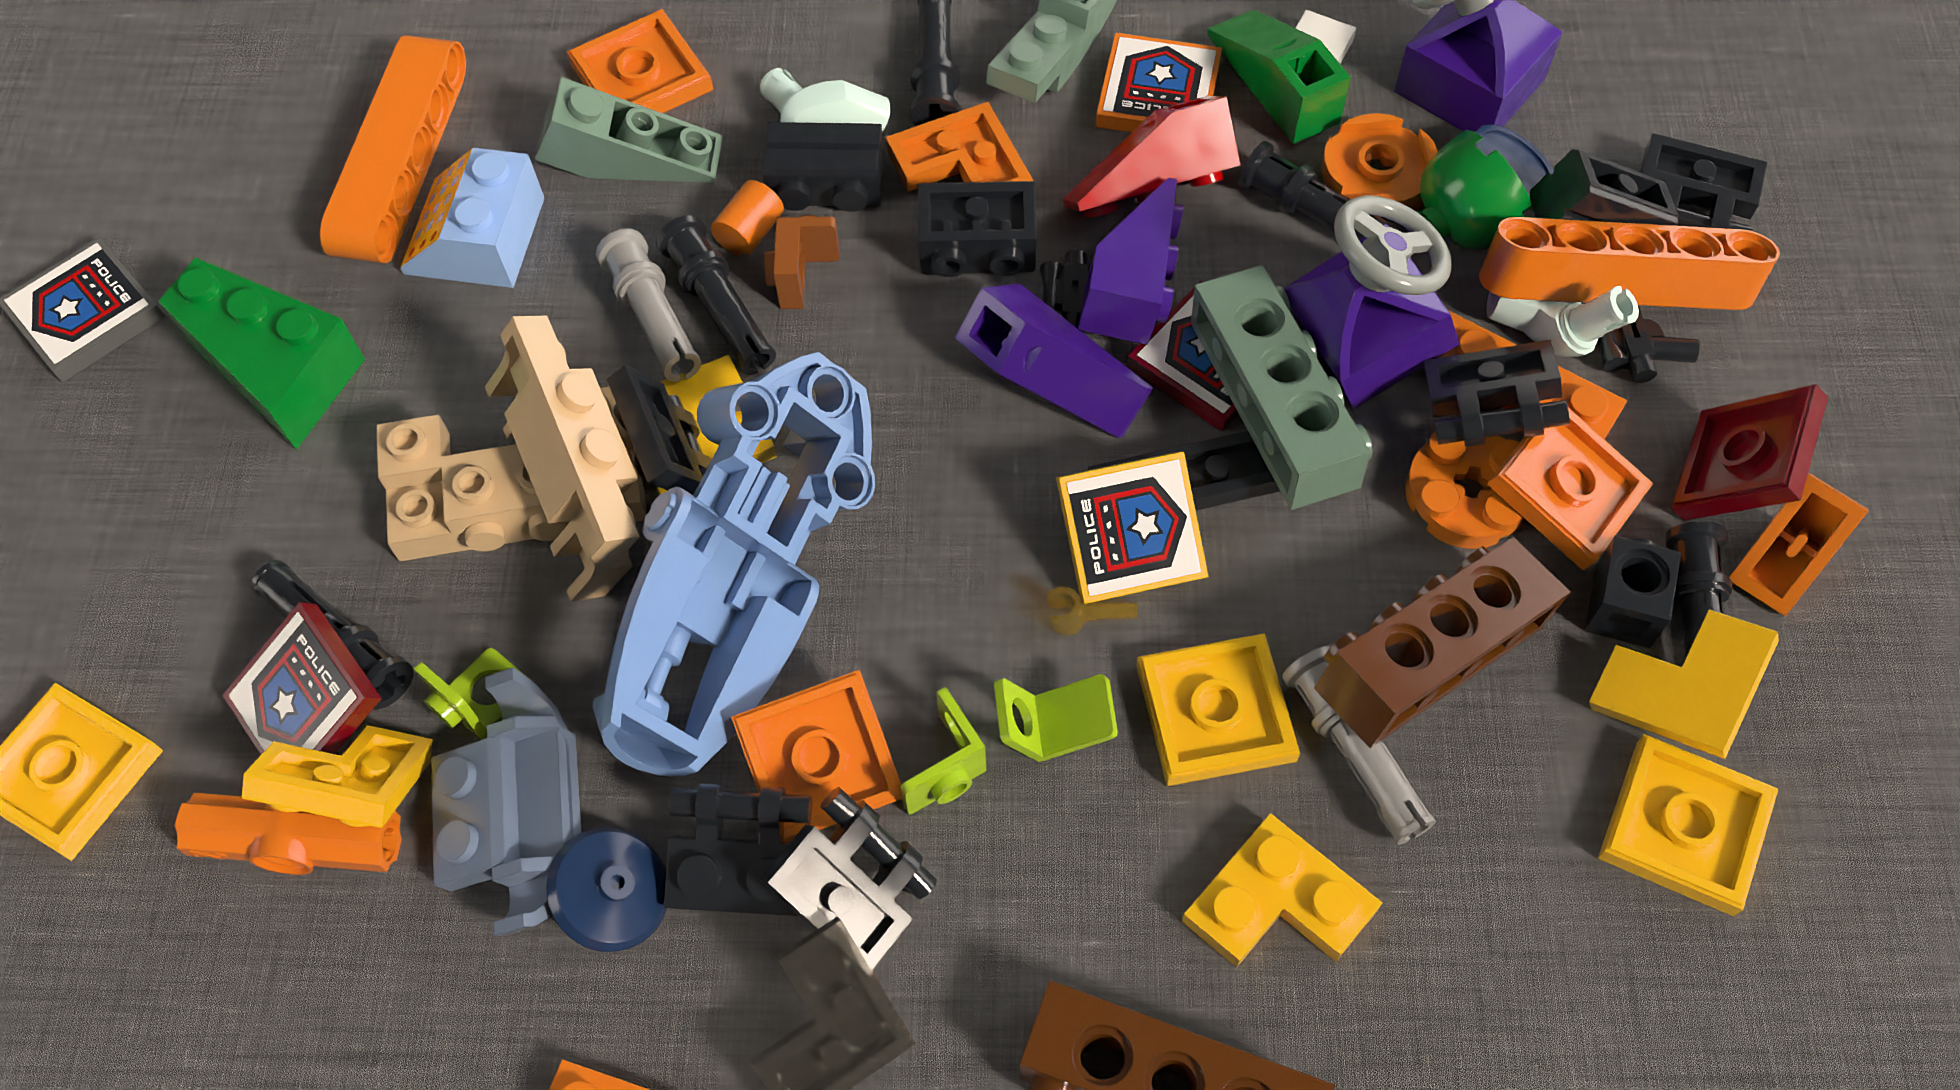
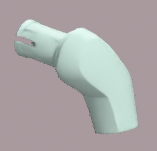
[760,68,890,132]
[1486,286,1639,357]

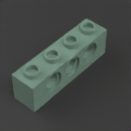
[1191,265,1372,510]

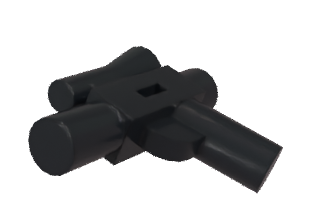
[1040,250,1089,333]
[1599,305,1700,383]

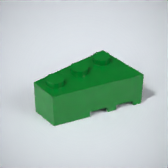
[158,257,365,450]

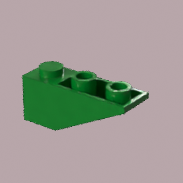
[1207,9,1351,144]

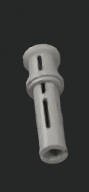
[596,229,701,382]
[1282,646,1436,845]

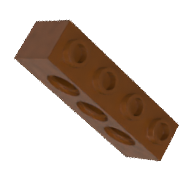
[1314,537,1570,749]
[1020,980,1335,1090]

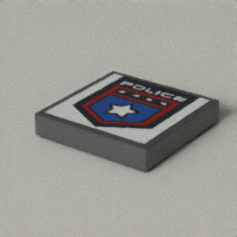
[0,237,166,383]

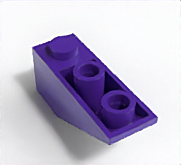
[1078,178,1183,345]
[955,284,1152,438]

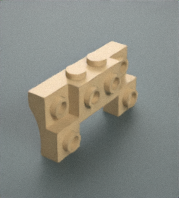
[485,316,639,602]
[377,387,647,562]

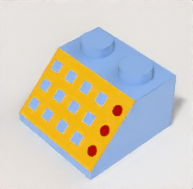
[400,148,544,288]

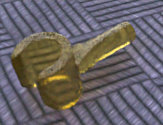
[1046,587,1138,636]

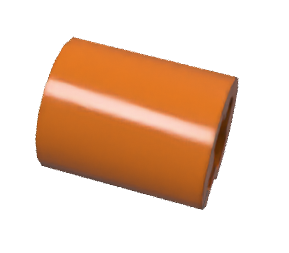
[710,180,784,257]

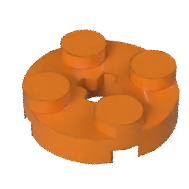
[1321,113,1438,217]
[1405,431,1526,549]

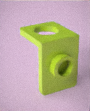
[413,648,528,740]
[994,674,1118,762]
[900,687,986,815]

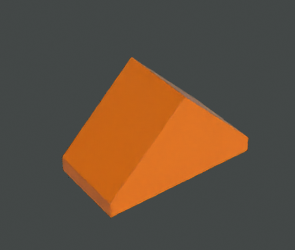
[1729,473,1869,616]

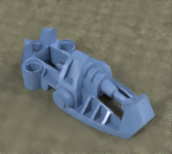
[592,352,875,777]

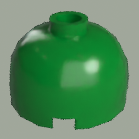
[1419,130,1534,251]

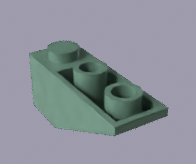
[535,77,723,183]

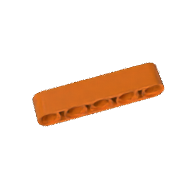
[320,35,466,264]
[1479,217,1780,310]

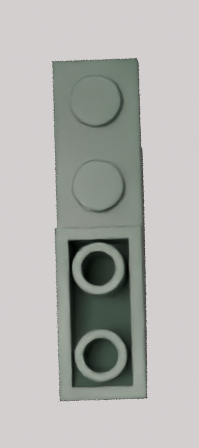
[986,0,1117,103]

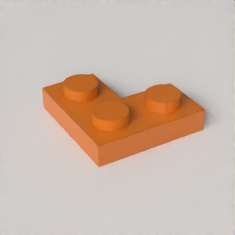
[885,102,1034,192]

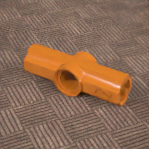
[174,793,402,875]

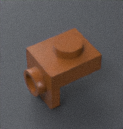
[764,215,840,309]

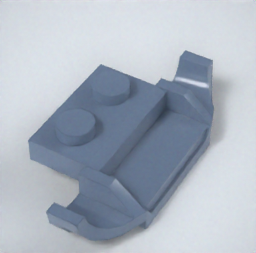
[431,667,581,936]

